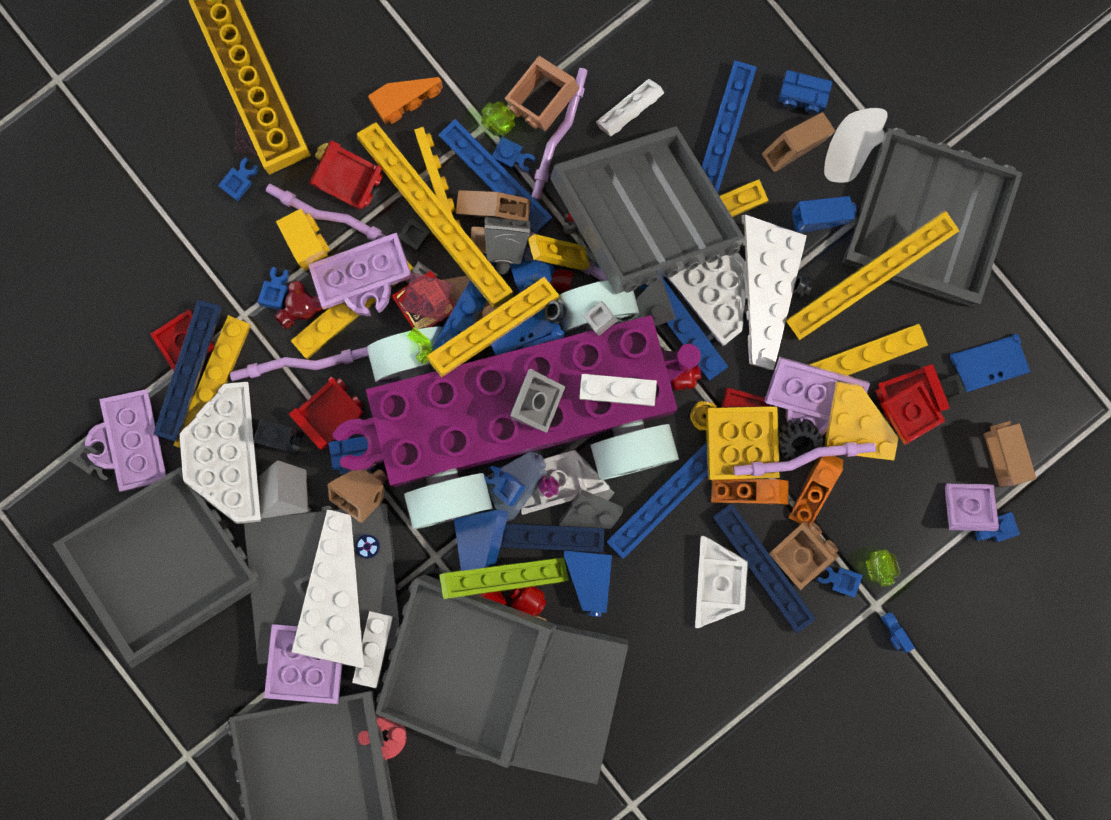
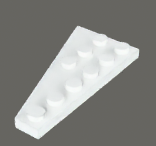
[741,215,807,370]
[292,510,364,668]

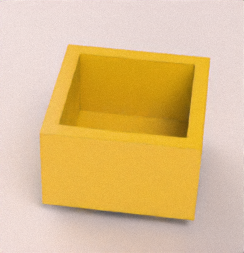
[276,208,330,271]

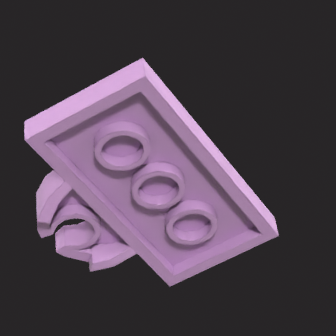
[308,233,412,316]
[764,357,870,438]
[85,389,166,492]

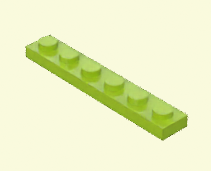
[439,558,569,599]

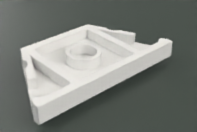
[521,450,610,515]
[695,536,748,628]

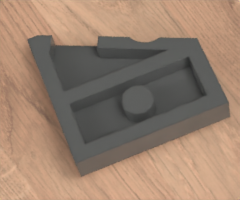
[629,278,676,326]
[559,489,623,529]

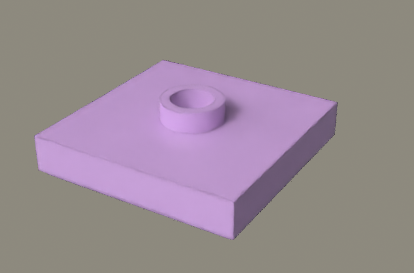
[945,483,999,531]

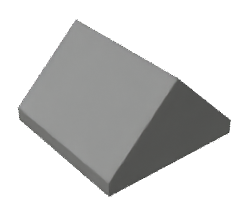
[510,369,565,433]
[259,460,308,519]

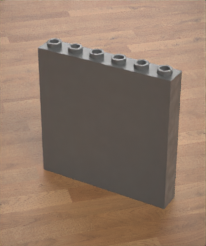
[53,467,260,668]
[244,501,401,664]
[375,574,557,768]
[456,623,628,784]
[227,689,398,820]

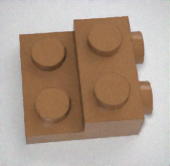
[769,521,839,590]

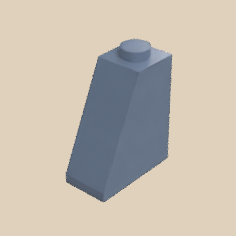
[486,452,547,521]

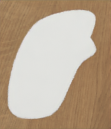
[824,108,887,183]

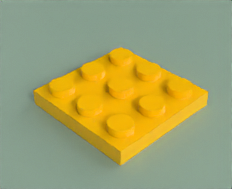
[706,407,780,480]

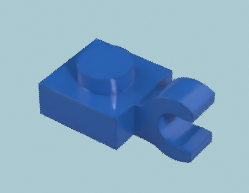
[974,512,1020,542]

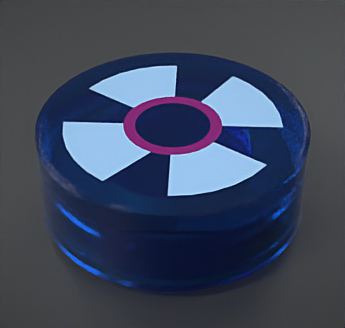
[355,535,380,559]

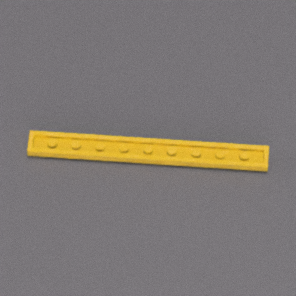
[357,122,513,309]

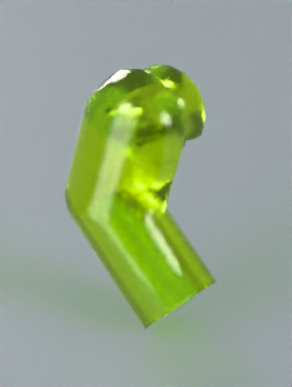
[407,327,433,364]

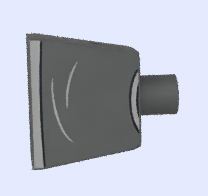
[484,217,530,275]

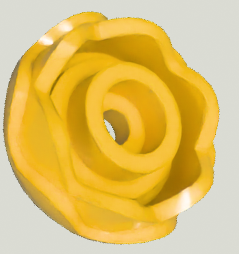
[690,401,717,430]

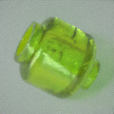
[481,101,516,136]
[866,550,900,587]

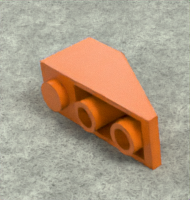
[368,77,443,125]
[788,456,843,524]
[711,479,788,505]

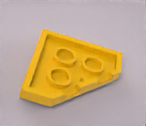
[824,381,898,460]

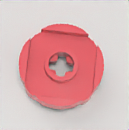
[358,715,407,760]

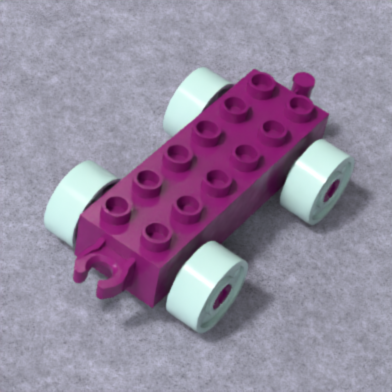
[333,280,701,529]

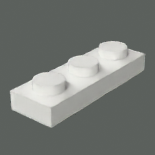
[596,79,664,136]
[579,374,657,406]
[352,611,394,688]

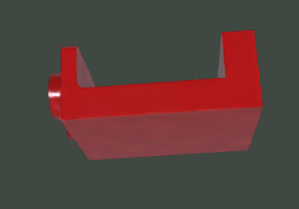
[309,141,383,210]
[875,364,950,425]
[289,377,365,451]

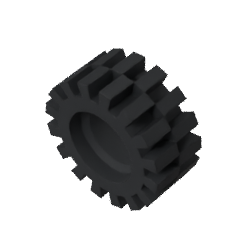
[778,418,823,461]

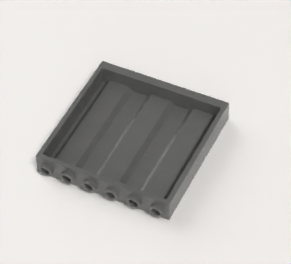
[550,126,745,294]
[842,128,1023,308]

